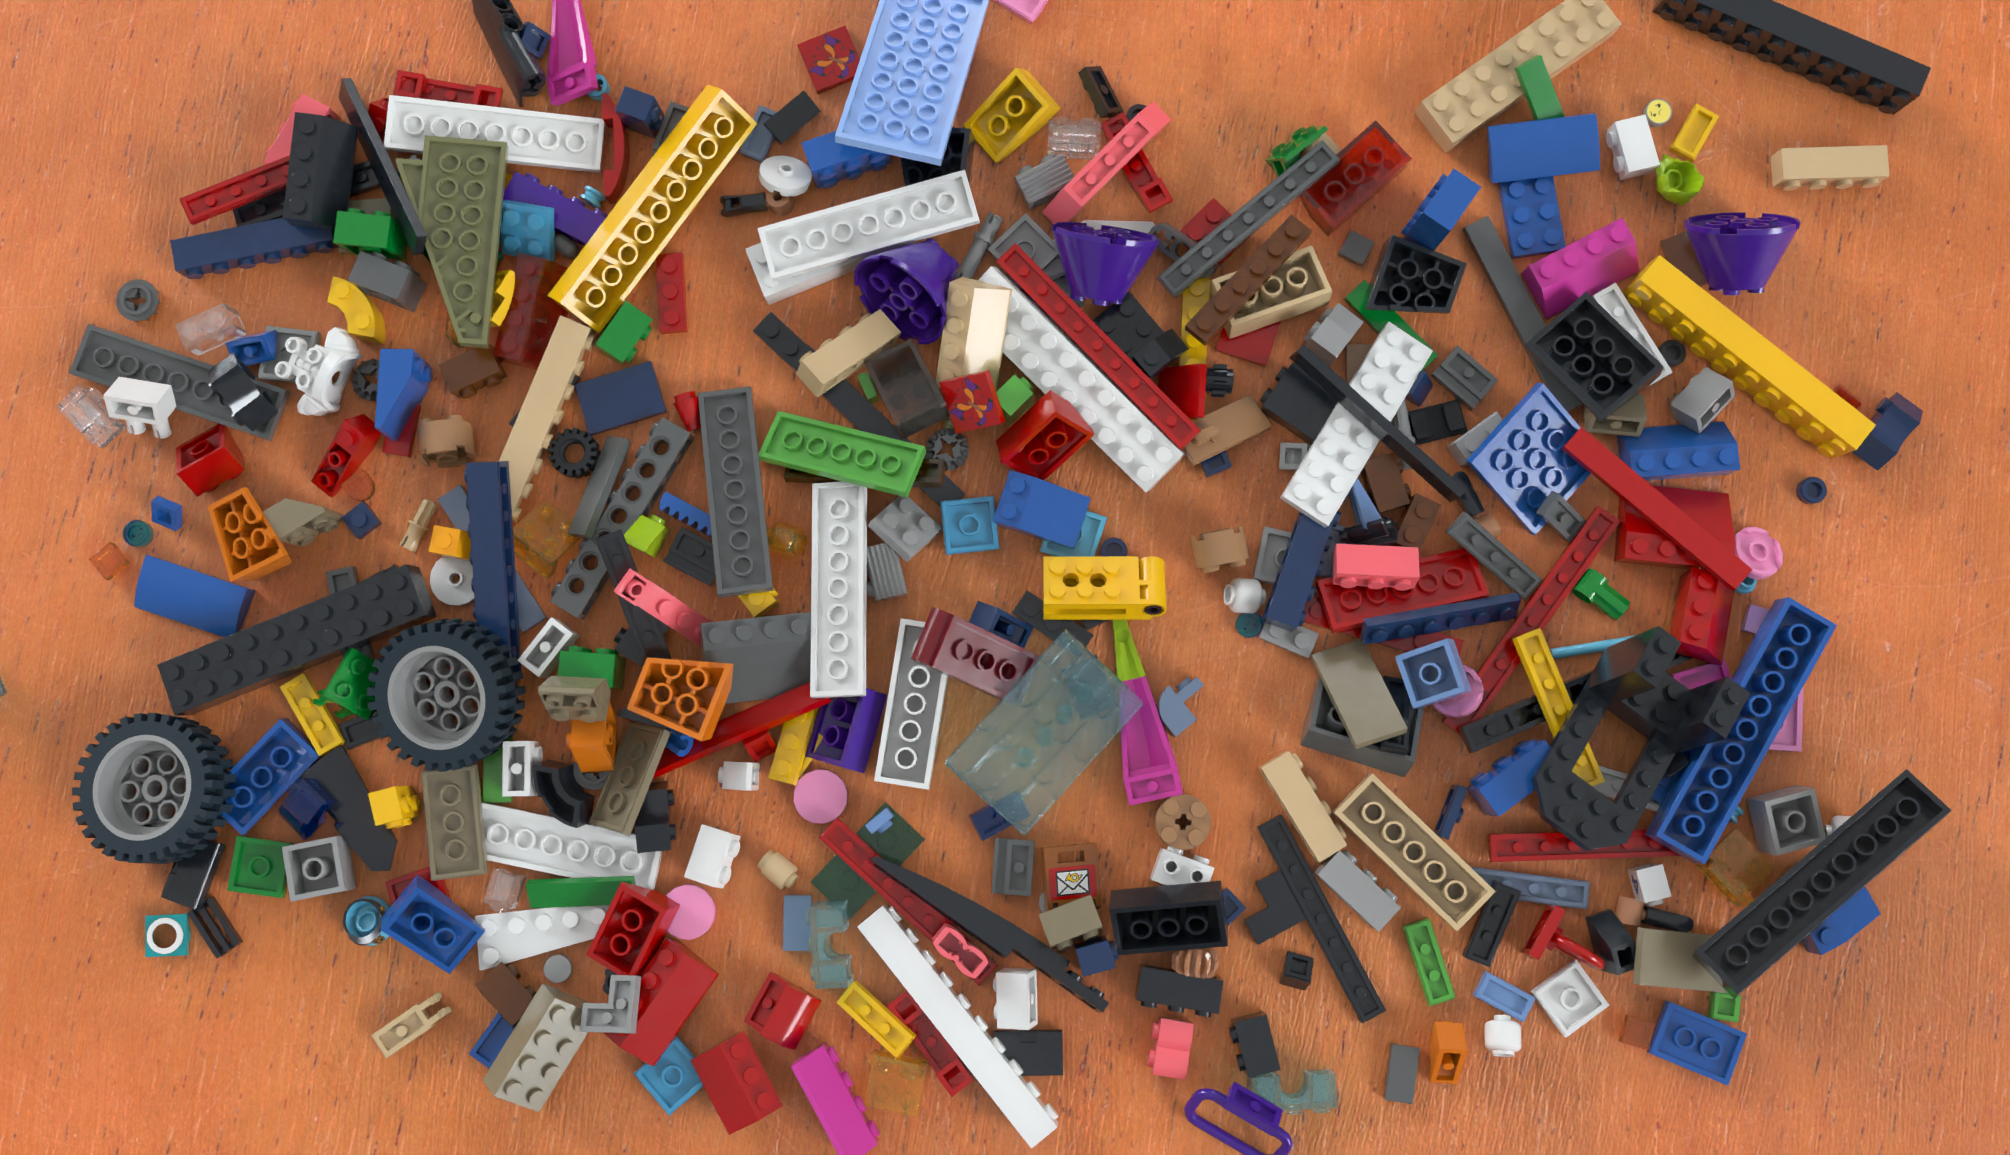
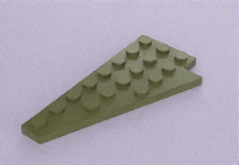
[396,135,508,348]

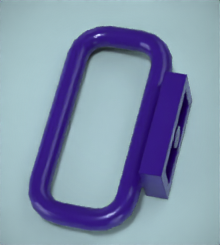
[1184,1082,1293,1155]

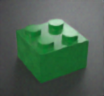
[333,208,408,261]
[558,646,626,690]

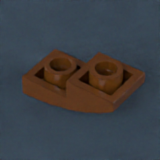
[1660,232,1706,287]

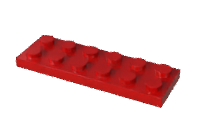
[1316,548,1489,633]

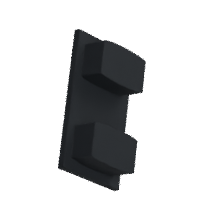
[1408,399,1468,445]

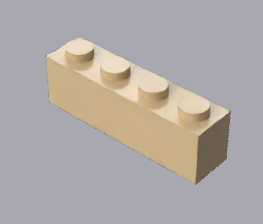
[1770,145,1890,191]
[796,309,901,397]
[1258,751,1347,863]

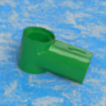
[1572,568,1631,621]

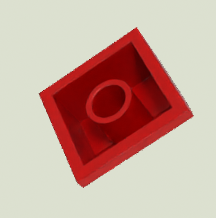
[176,424,245,497]

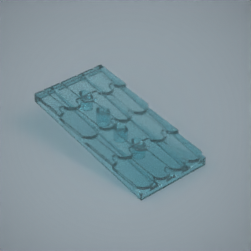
[945,629,1143,836]

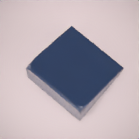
[1405,370,1433,407]

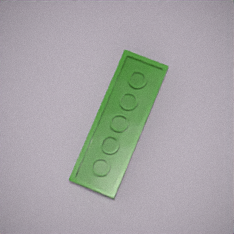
[758,411,927,498]

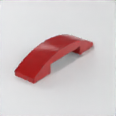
[393,70,503,107]
[602,93,630,204]
[1100,112,1173,213]
[887,990,974,1097]

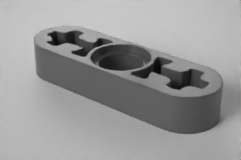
[1149,222,1218,278]

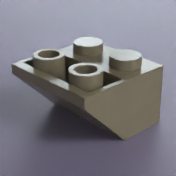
[263,498,343,547]
[538,676,611,723]
[1039,895,1103,952]

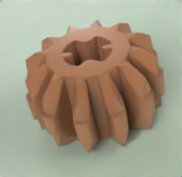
[1171,948,1219,979]

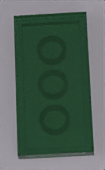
[811,802,925,920]

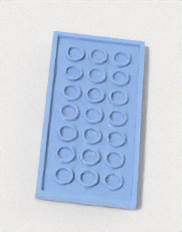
[835,0,989,166]

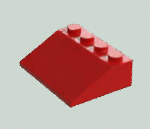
[1614,485,1735,570]

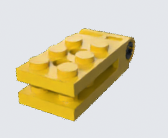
[1043,556,1167,620]

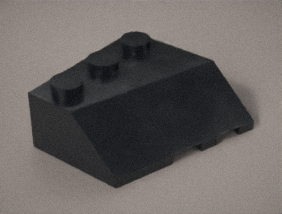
[900,127,975,186]
[1365,235,1467,314]

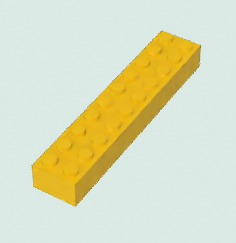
[547,85,758,333]
[1622,255,1876,459]

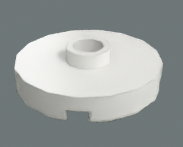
[758,155,812,197]
[430,557,475,606]

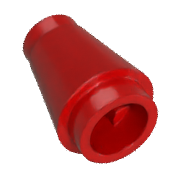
[673,391,701,432]

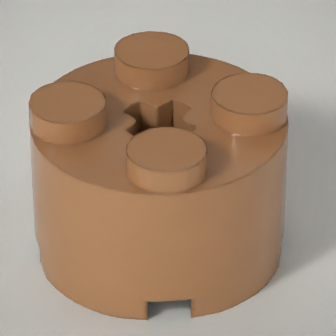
[417,415,475,468]
[1190,526,1249,573]
[1153,794,1211,850]

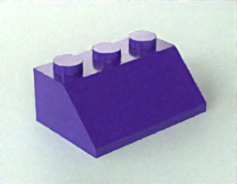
[805,688,887,773]

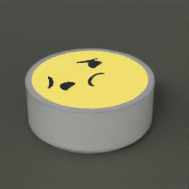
[1643,99,1672,127]

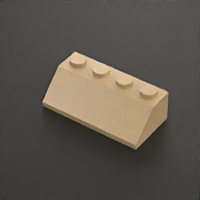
[935,277,1012,391]

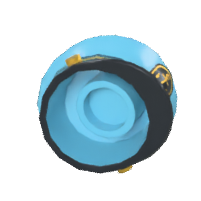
[343,896,390,946]

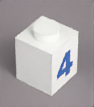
[1627,863,1672,906]

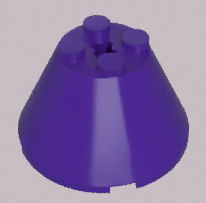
[1684,212,1800,295]
[1052,222,1159,306]
[854,238,959,344]

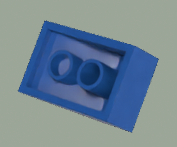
[375,349,432,441]
[993,470,1091,549]
[381,875,485,974]
[1802,887,1881,955]

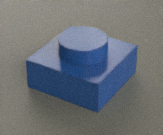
[151,496,183,531]

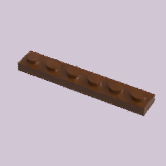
[1185,214,1312,346]

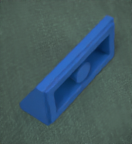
[225,330,277,366]

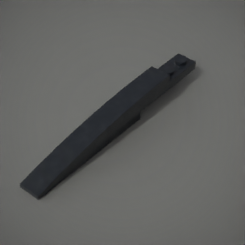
[753,312,965,508]
[1458,653,1692,753]
[868,856,1109,1012]

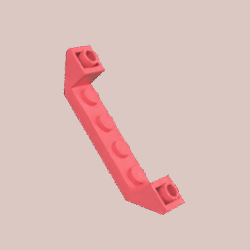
[1042,101,1171,224]
[614,568,712,647]

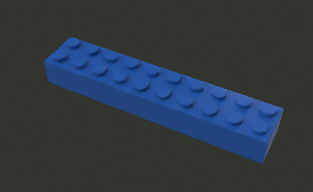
[1645,597,1837,864]

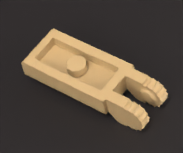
[371,992,452,1058]

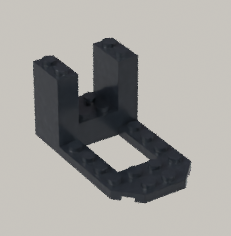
[1531,626,1750,851]

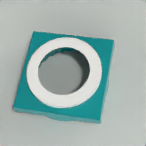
[145,913,191,957]

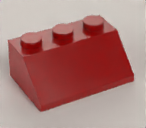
[996,390,1095,480]
[1670,567,1734,665]
[586,882,680,976]
[690,1031,783,1135]

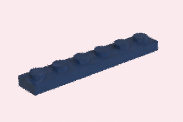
[1360,592,1521,645]

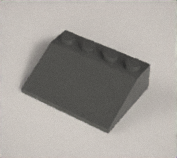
[698,612,811,704]
[1300,674,1424,777]

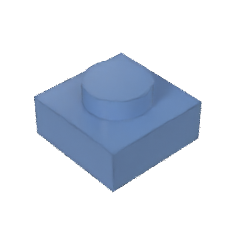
[865,807,895,834]

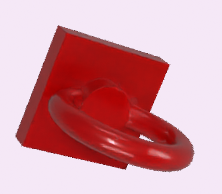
[1521,905,1605,970]

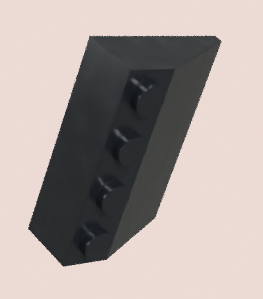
[1524,292,1664,422]

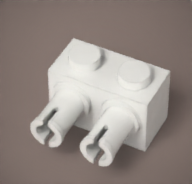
[103,377,177,439]

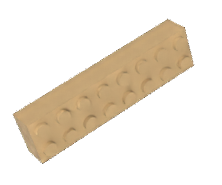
[1414,0,1622,154]

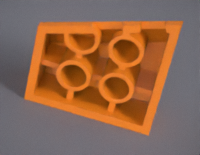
[208,487,292,583]
[627,657,734,741]

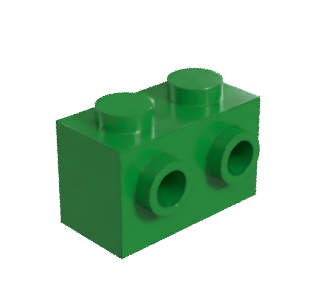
[593,301,653,365]

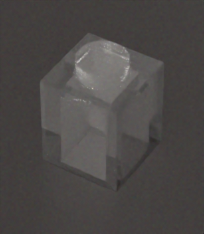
[483,868,527,913]

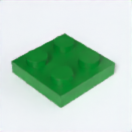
[227,836,294,898]

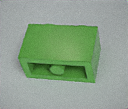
[997,374,1034,426]

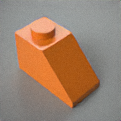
[1429,1021,1468,1084]

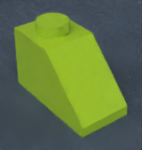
[624,514,670,558]

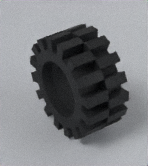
[548,428,601,479]

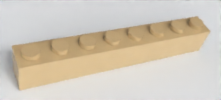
[499,315,595,524]

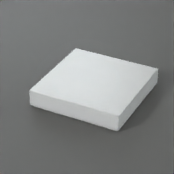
[1530,959,1610,1038]

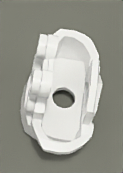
[275,327,362,416]

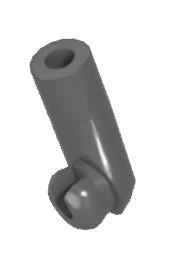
[554,234,580,259]

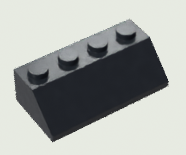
[283,112,358,231]

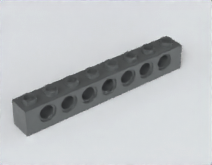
[550,417,695,620]

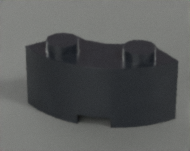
[207,353,279,432]
[533,760,595,828]
[635,781,676,853]

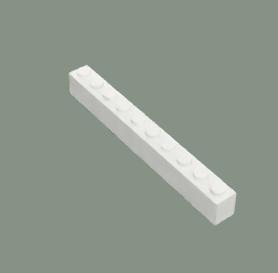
[857,904,1059,1149]

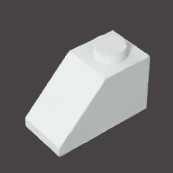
[718,761,760,791]

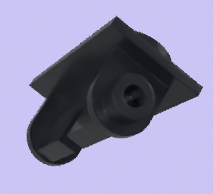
[1340,517,1398,546]

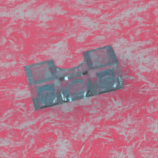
[806,900,853,989]
[1249,1069,1338,1115]

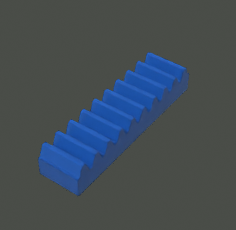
[659,491,712,538]

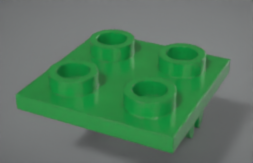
[1265,125,1328,177]
[313,647,379,720]

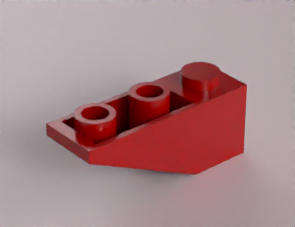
[311,414,382,497]

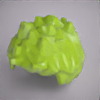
[1655,154,1704,206]

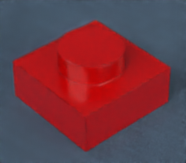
[742,730,777,762]

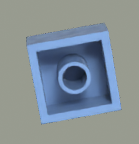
[1395,638,1472,709]

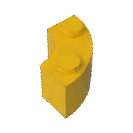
[327,276,385,344]

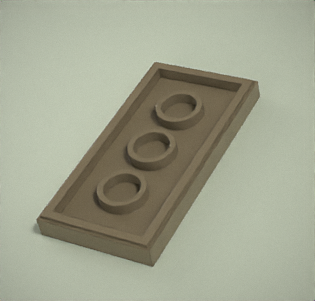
[1311,639,1408,749]
[589,721,671,836]
[421,764,489,881]
[1633,927,1728,993]

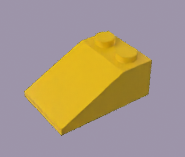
[963,67,1061,163]

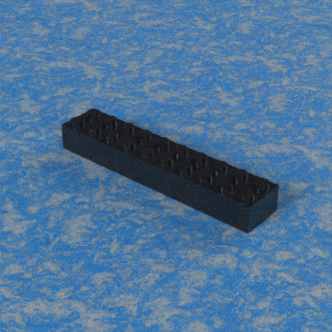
[1652,0,1931,115]
[157,564,437,715]
[1693,769,1952,999]

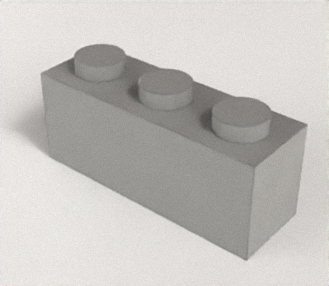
[1313,850,1401,932]

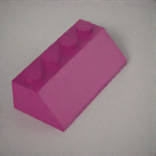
[1520,218,1639,319]
[791,1042,880,1155]

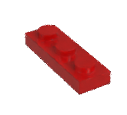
[656,252,688,334]

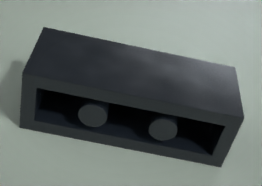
[1135,964,1224,1017]

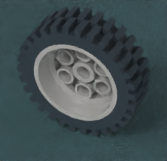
[367,618,526,772]
[72,713,236,864]

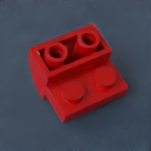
[744,972,822,1050]

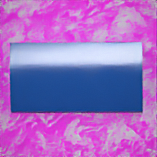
[1487,113,1600,183]
[134,555,255,637]
[221,718,321,836]

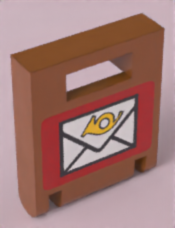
[1041,842,1101,912]

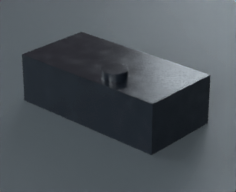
[1109,881,1228,955]

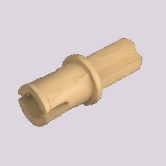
[399,499,437,552]

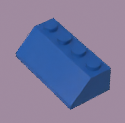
[1617,421,1740,481]

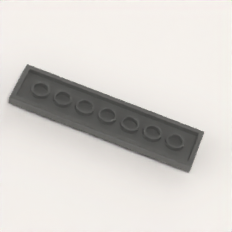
[69,324,290,441]
[698,386,774,598]

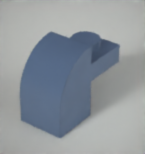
[1157,677,1204,737]

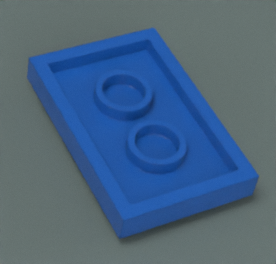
[1498,176,1566,259]
[1647,1000,1747,1086]

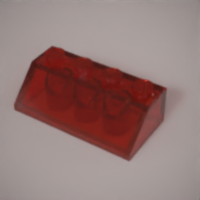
[1300,120,1412,236]
[493,253,568,370]

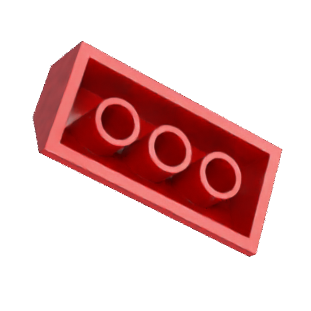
[604,939,719,1066]

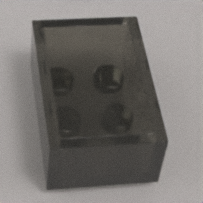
[864,338,950,439]

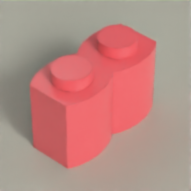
[932,923,988,978]
[1147,1016,1194,1080]

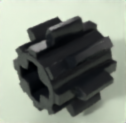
[1205,364,1234,397]

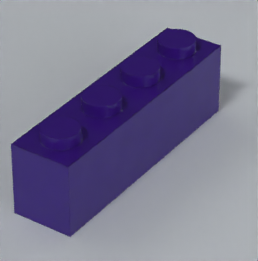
[503,172,608,247]

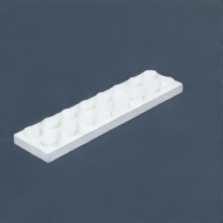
[384,95,606,173]
[757,170,980,282]
[1280,322,1433,528]
[810,481,867,698]
[482,802,663,890]

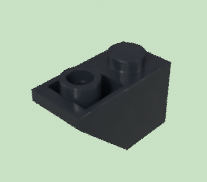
[1585,909,1636,975]

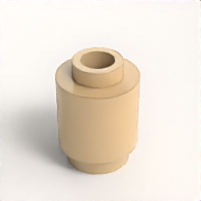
[757,850,799,889]

